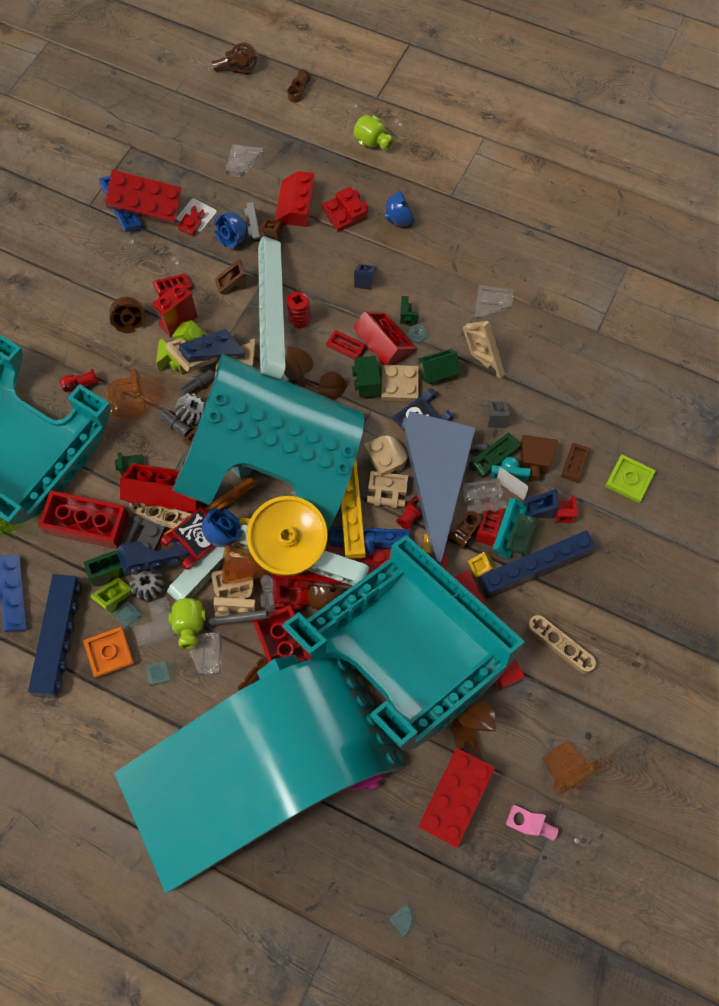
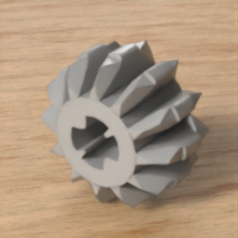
[175,393,206,425]
[129,570,164,601]

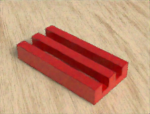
[326,330,366,359]

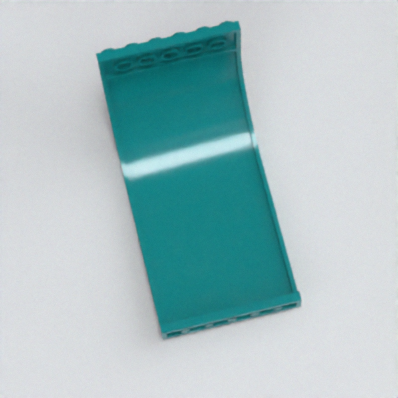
[114,658,405,893]

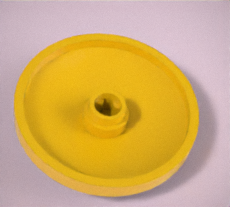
[247,496,328,576]

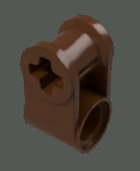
[447,511,480,549]

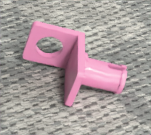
[506,805,558,841]

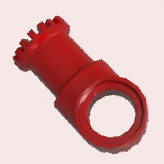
[59,368,99,393]
[396,495,422,531]

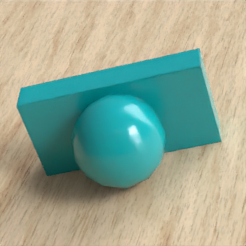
[490,456,530,483]

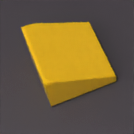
[468,552,496,579]

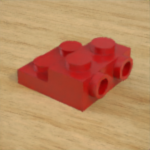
[321,186,369,233]

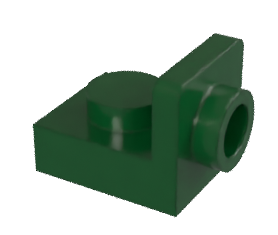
[400,296,419,325]
[115,452,144,475]

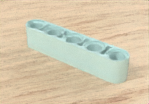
[167,543,239,601]

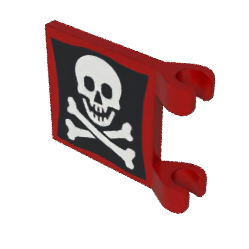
[161,507,215,570]

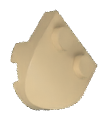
[364,436,408,477]
[211,564,255,599]

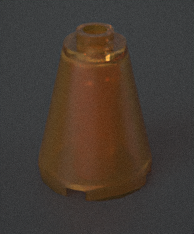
[222,545,272,584]

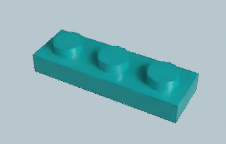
[493,498,527,558]

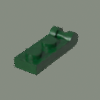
[469,432,521,479]

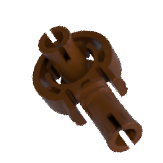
[212,42,258,73]

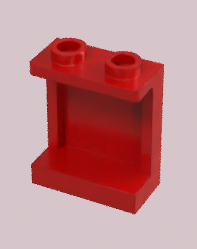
[152,283,198,338]

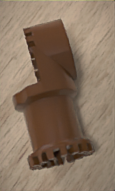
[287,69,311,102]

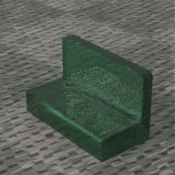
[506,513,539,557]

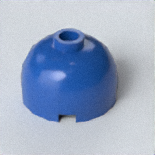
[384,191,415,227]
[214,213,247,249]
[202,507,243,547]

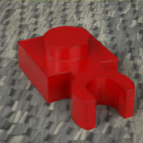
[177,205,205,237]

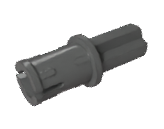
[180,369,215,395]
[158,409,192,438]

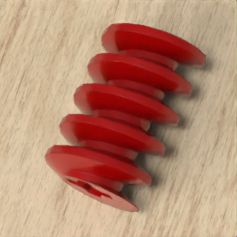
[286,292,311,329]

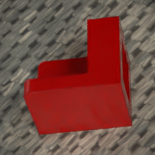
[555,495,578,523]

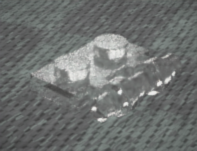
[462,479,506,514]
[261,575,276,613]

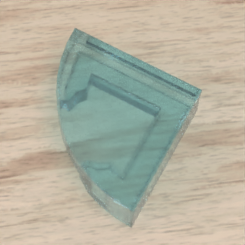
[389,904,411,937]

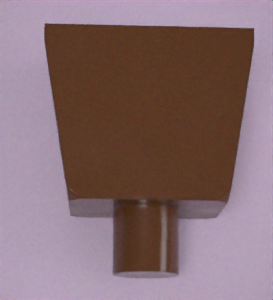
[520,435,558,481]

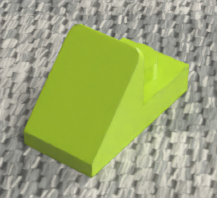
[156,339,187,375]
[91,578,132,613]

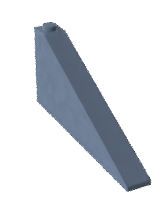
[402,411,475,565]

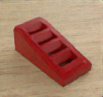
[152,273,193,297]
[475,504,505,546]

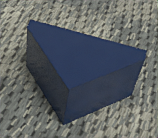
[354,264,376,290]
[524,489,559,518]

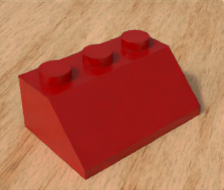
[275,171,315,227]
[353,311,417,365]

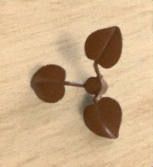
[284,346,347,400]
[448,701,496,731]

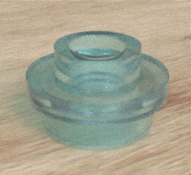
[409,324,427,342]

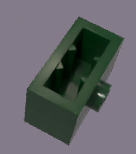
[417,349,461,384]
[351,355,381,398]
[83,549,131,587]

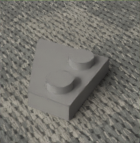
[244,202,260,241]

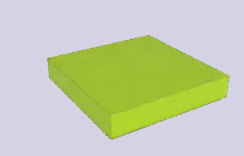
[605,454,656,504]

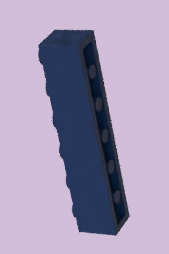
[479,530,596,599]
[28,574,82,698]

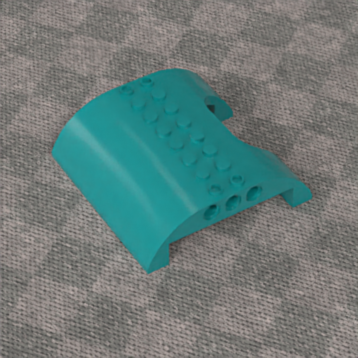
[0,335,110,524]
[172,354,364,533]
[283,535,525,750]

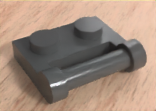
[117,515,166,551]

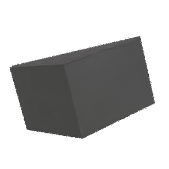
[488,401,510,428]

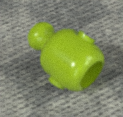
[354,115,394,150]
[168,598,206,650]

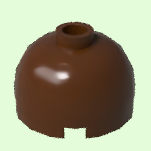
[109,296,146,333]
[307,585,347,610]

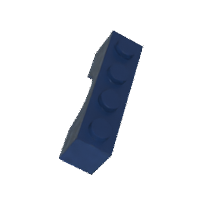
[117,538,191,575]

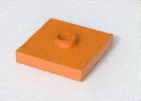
[83,626,135,679]

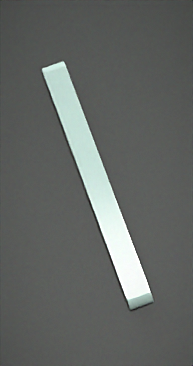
[258,236,285,379]

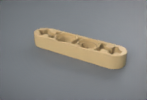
[129,503,191,529]
[528,615,596,674]

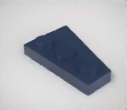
[179,328,246,362]

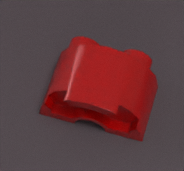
[273,577,310,612]

